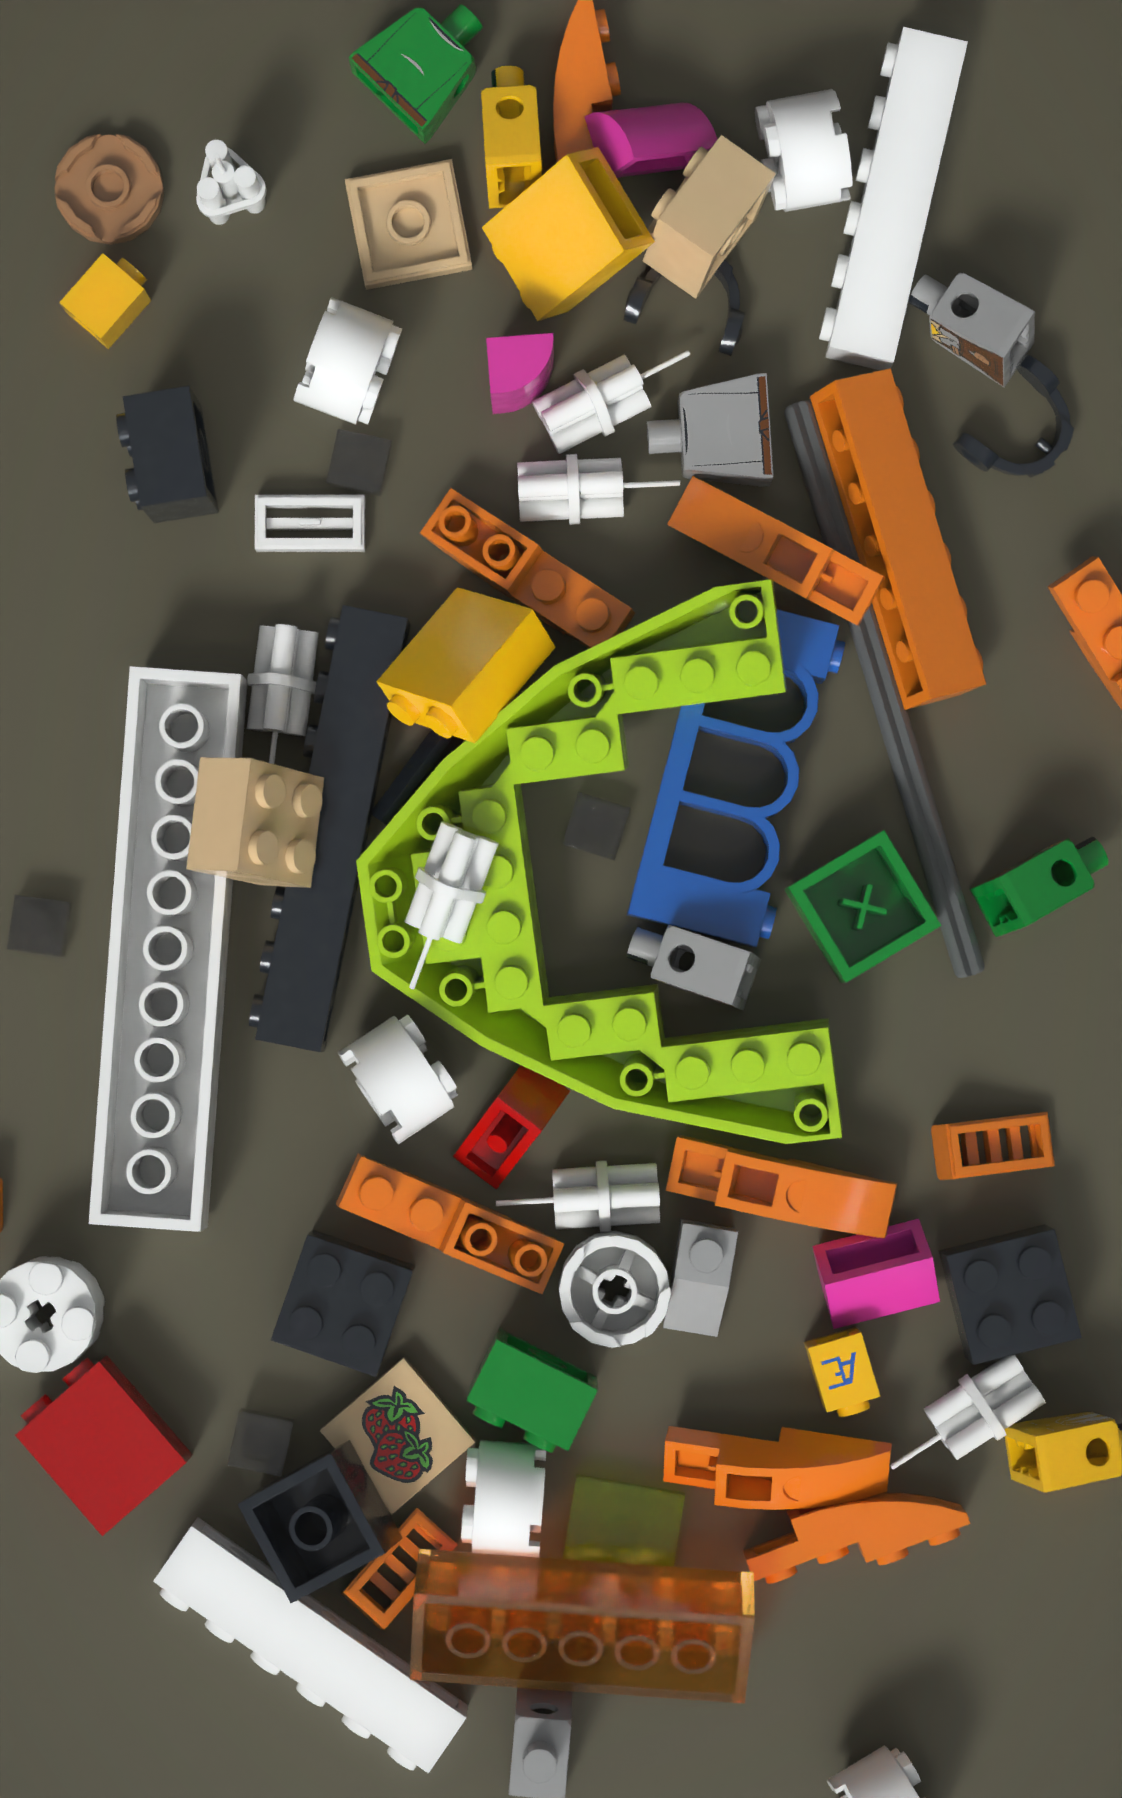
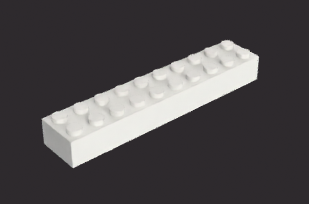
[89,666,247,1232]

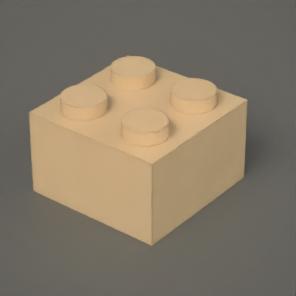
[643,135,776,299]
[186,757,324,888]

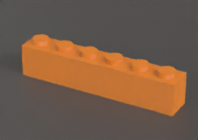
[810,368,986,710]

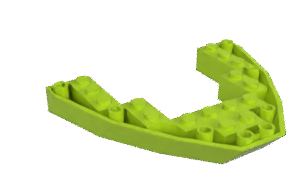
[356,579,842,1144]

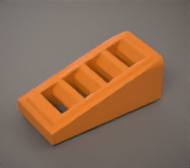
[931,1112,1055,1180]
[341,1508,458,1630]

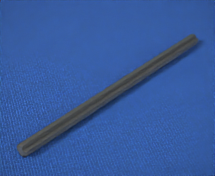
[784,400,985,978]

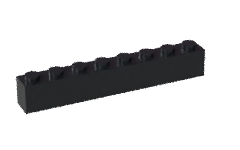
[249,605,410,1053]

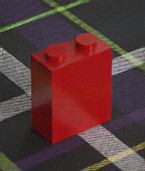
[15,1356,193,1536]

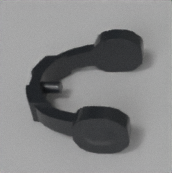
[623,260,745,356]
[953,355,1074,477]

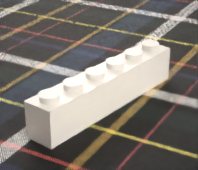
[819,27,968,370]
[153,1517,468,1773]

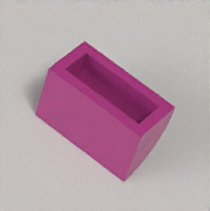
[584,102,718,178]
[486,333,554,414]
[812,1219,940,1329]

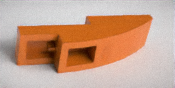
[553,0,621,163]
[667,476,885,626]
[420,488,636,648]
[1047,556,1122,710]
[665,1135,898,1238]
[336,1153,564,1294]
[663,1426,892,1510]
[743,1493,971,1584]

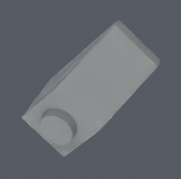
[663,1219,738,1337]

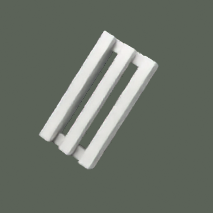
[255,495,365,552]

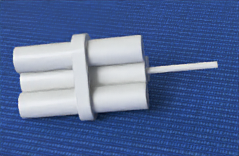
[196,140,267,225]
[532,350,690,454]
[517,454,680,525]
[247,624,319,764]
[405,822,499,989]
[496,1160,660,1232]
[890,1355,1046,1469]

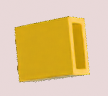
[482,147,655,321]
[376,587,556,743]

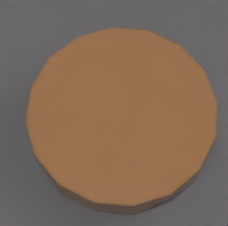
[55,134,165,245]

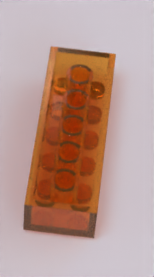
[410,1549,755,1704]

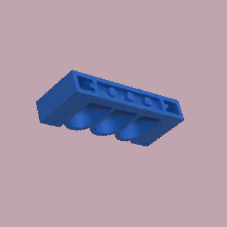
[627,609,845,948]

